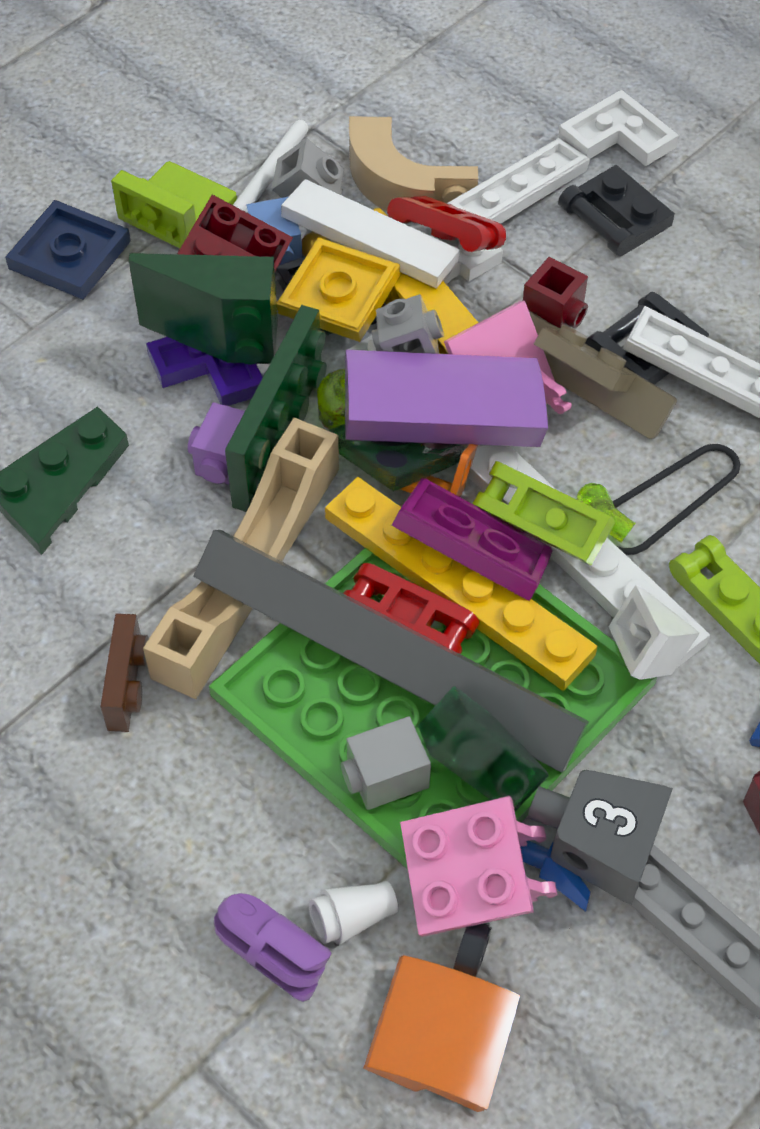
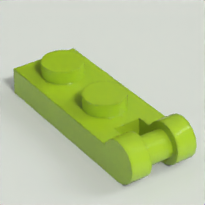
[472,461,616,566]
[669,535,760,664]

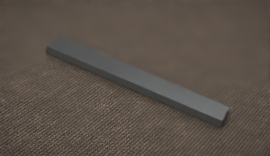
[193,530,589,772]

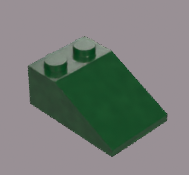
[128,253,278,365]

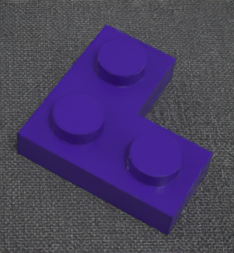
[146,337,263,406]

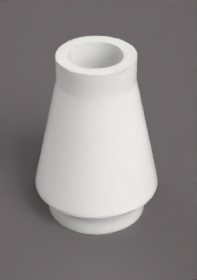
[309,881,398,945]

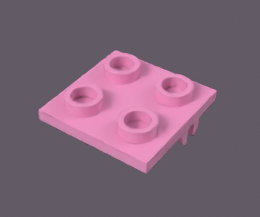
[444,301,572,414]
[400,796,558,937]

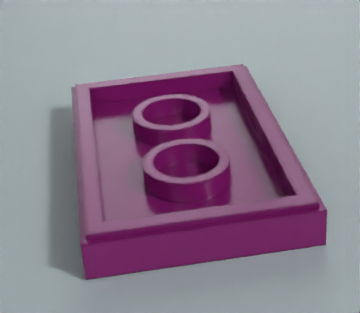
[391,478,553,601]

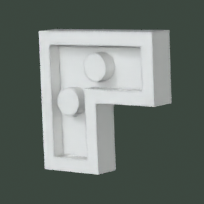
[558,90,679,166]

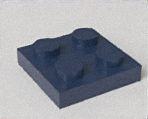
[5,200,131,300]

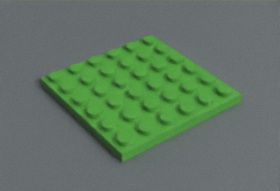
[209,548,657,869]

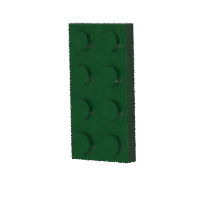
[225,305,327,512]

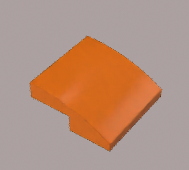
[363,955,520,1112]

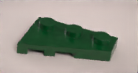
[0,406,129,555]

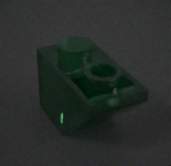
[418,686,549,812]

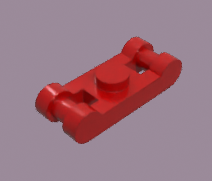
[387,196,506,252]
[343,563,480,654]

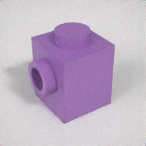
[188,402,245,484]

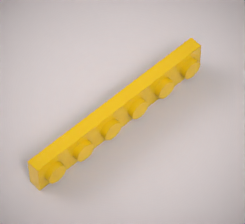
[325,477,598,691]

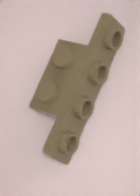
[528,310,677,439]

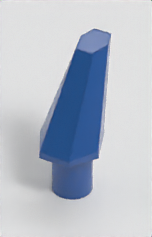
[520,840,591,912]

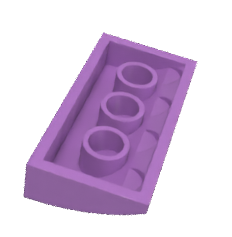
[345,350,548,447]

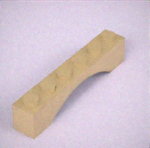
[143,418,339,699]

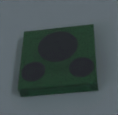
[328,424,465,492]

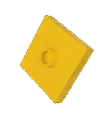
[277,237,401,342]

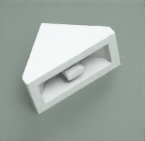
[608,585,700,680]

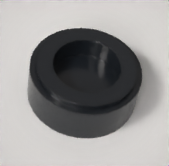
[453,923,492,977]

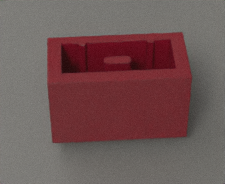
[177,194,293,272]

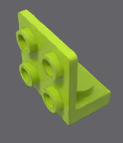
[111,161,237,248]

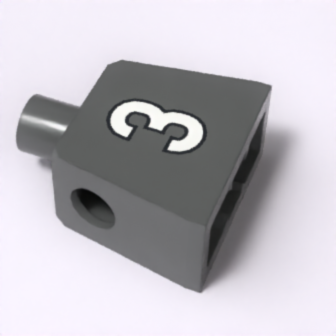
[528,770,673,905]

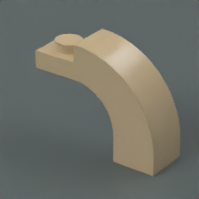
[349,116,478,211]

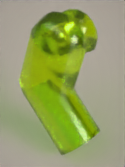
[576,483,636,543]

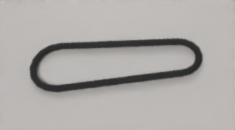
[600,444,741,555]

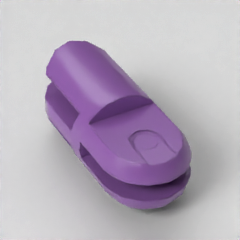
[214,893,332,1002]

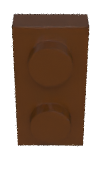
[100,613,149,732]

